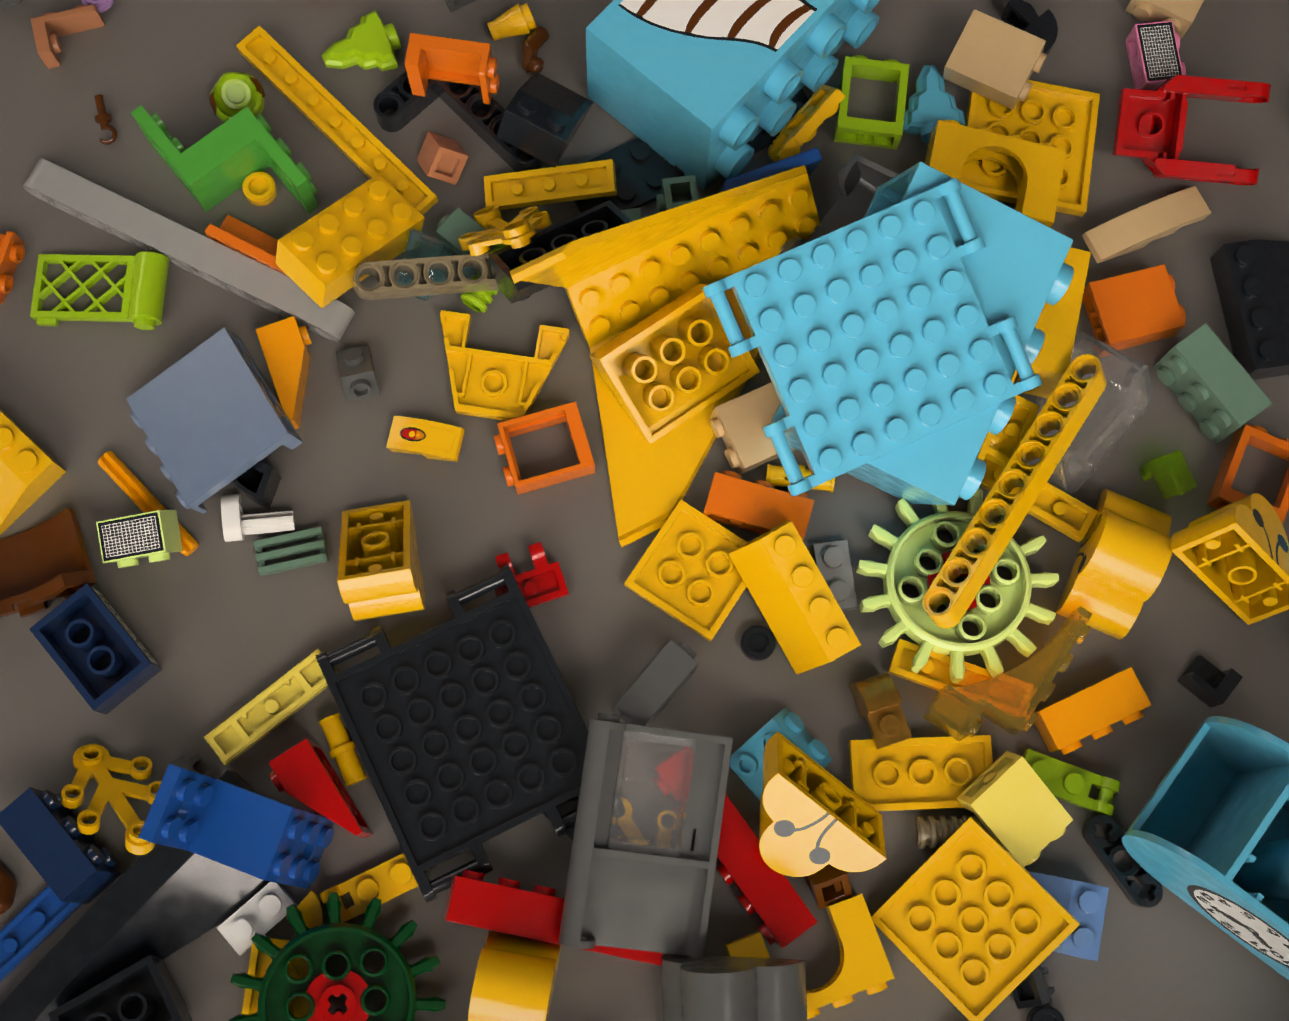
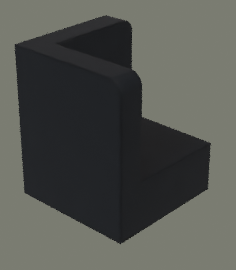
[1177,655,1243,708]

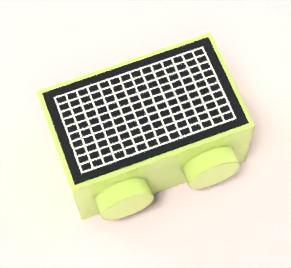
[96,510,183,568]

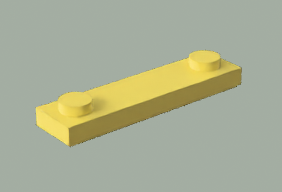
[204,649,338,766]

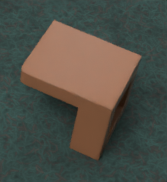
[417,131,469,185]

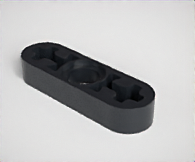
[1082,815,1163,908]

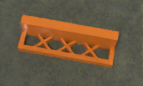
[205,215,289,277]

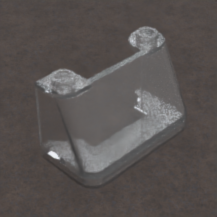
[1030,331,1152,494]

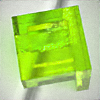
[1139,450,1198,499]

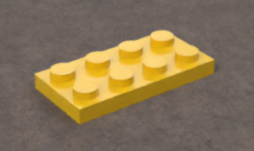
[848,735,993,811]

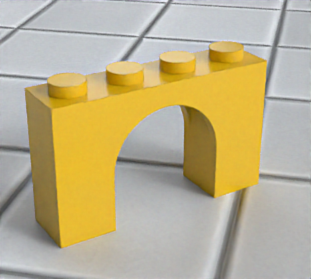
[925,119,1067,228]
[724,893,895,1020]

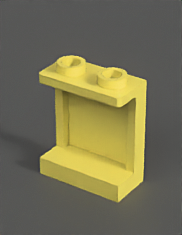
[956,751,1073,867]

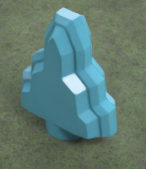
[903,65,966,143]

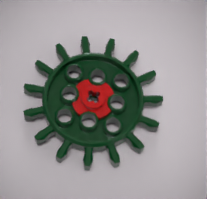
[228,892,446,1021]

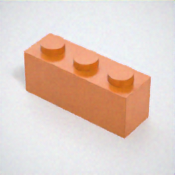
[703,471,815,540]

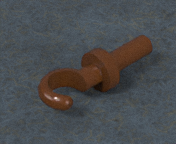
[94,94,117,145]

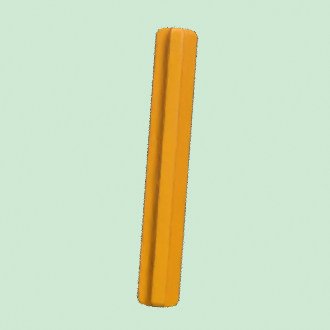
[97,451,199,556]

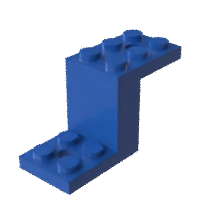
[138,763,334,889]

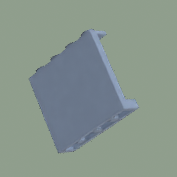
[126,327,303,514]

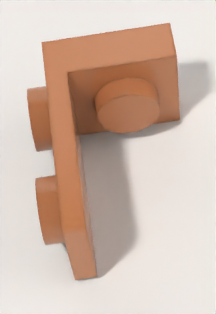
[30,5,105,69]

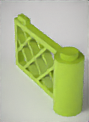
[30,251,170,330]

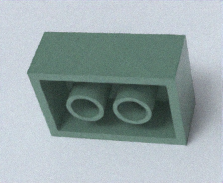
[1153,323,1272,444]

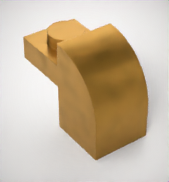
[849,672,912,749]

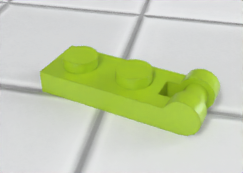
[1023,749,1121,817]

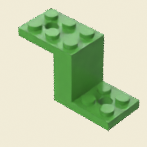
[131,105,319,214]

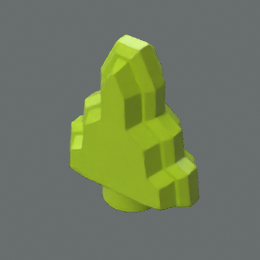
[322,10,401,72]

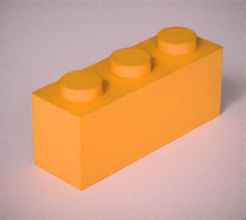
[1030,667,1152,755]

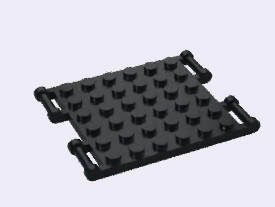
[316,564,624,903]

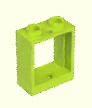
[833,55,910,150]

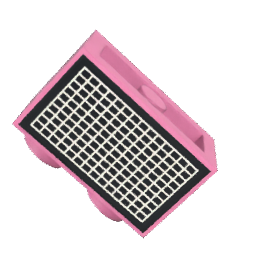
[1125,21,1186,91]

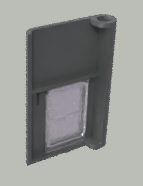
[558,712,733,959]

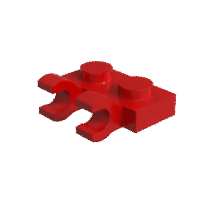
[494,542,569,609]

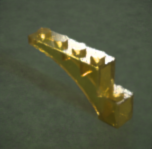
[923,606,1092,741]

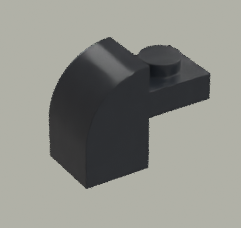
[1001,0,1058,72]

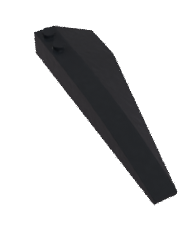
[0,770,270,1021]

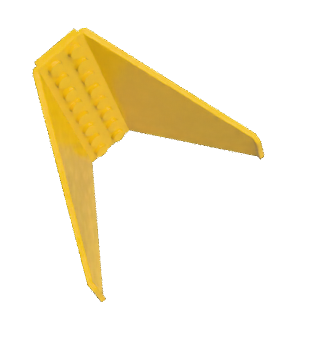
[510,165,821,547]

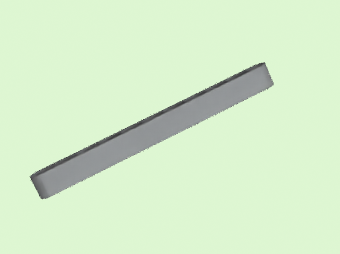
[23,158,355,343]

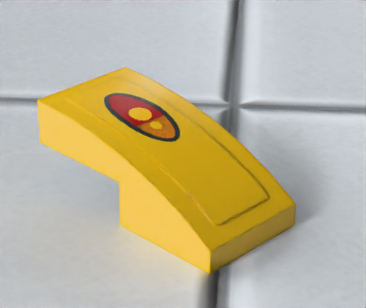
[386,416,465,462]

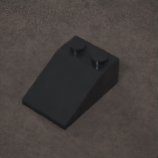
[496,72,593,167]

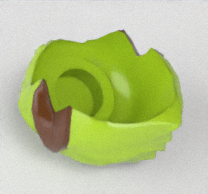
[209,71,266,122]

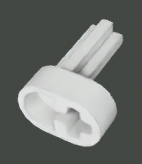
[221,493,295,542]

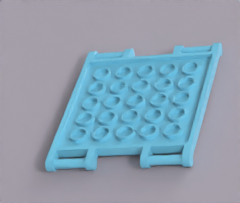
[702,178,1043,497]

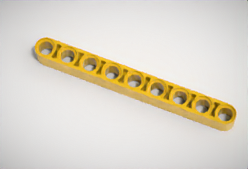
[923,354,1107,629]

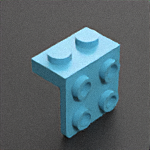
[729,707,832,800]

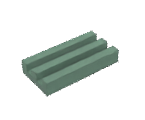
[253,526,329,576]

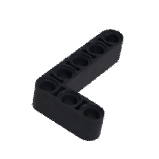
[373,71,542,172]

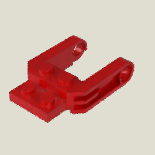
[1112,75,1271,186]

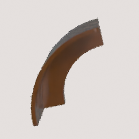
[0,508,97,618]

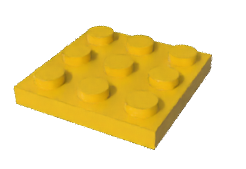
[624,500,748,643]

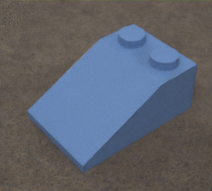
[1028,871,1109,961]

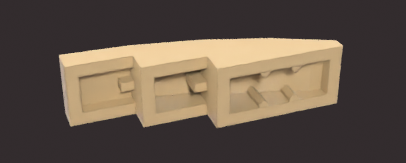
[1081,186,1211,263]

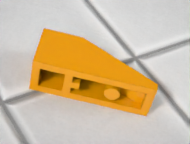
[255,316,312,429]

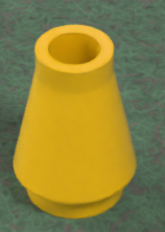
[487,3,537,41]

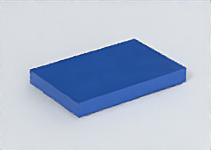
[719,148,822,193]

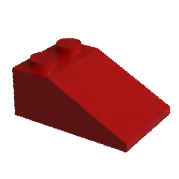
[268,738,373,838]

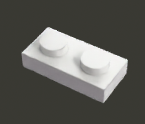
[217,882,298,956]

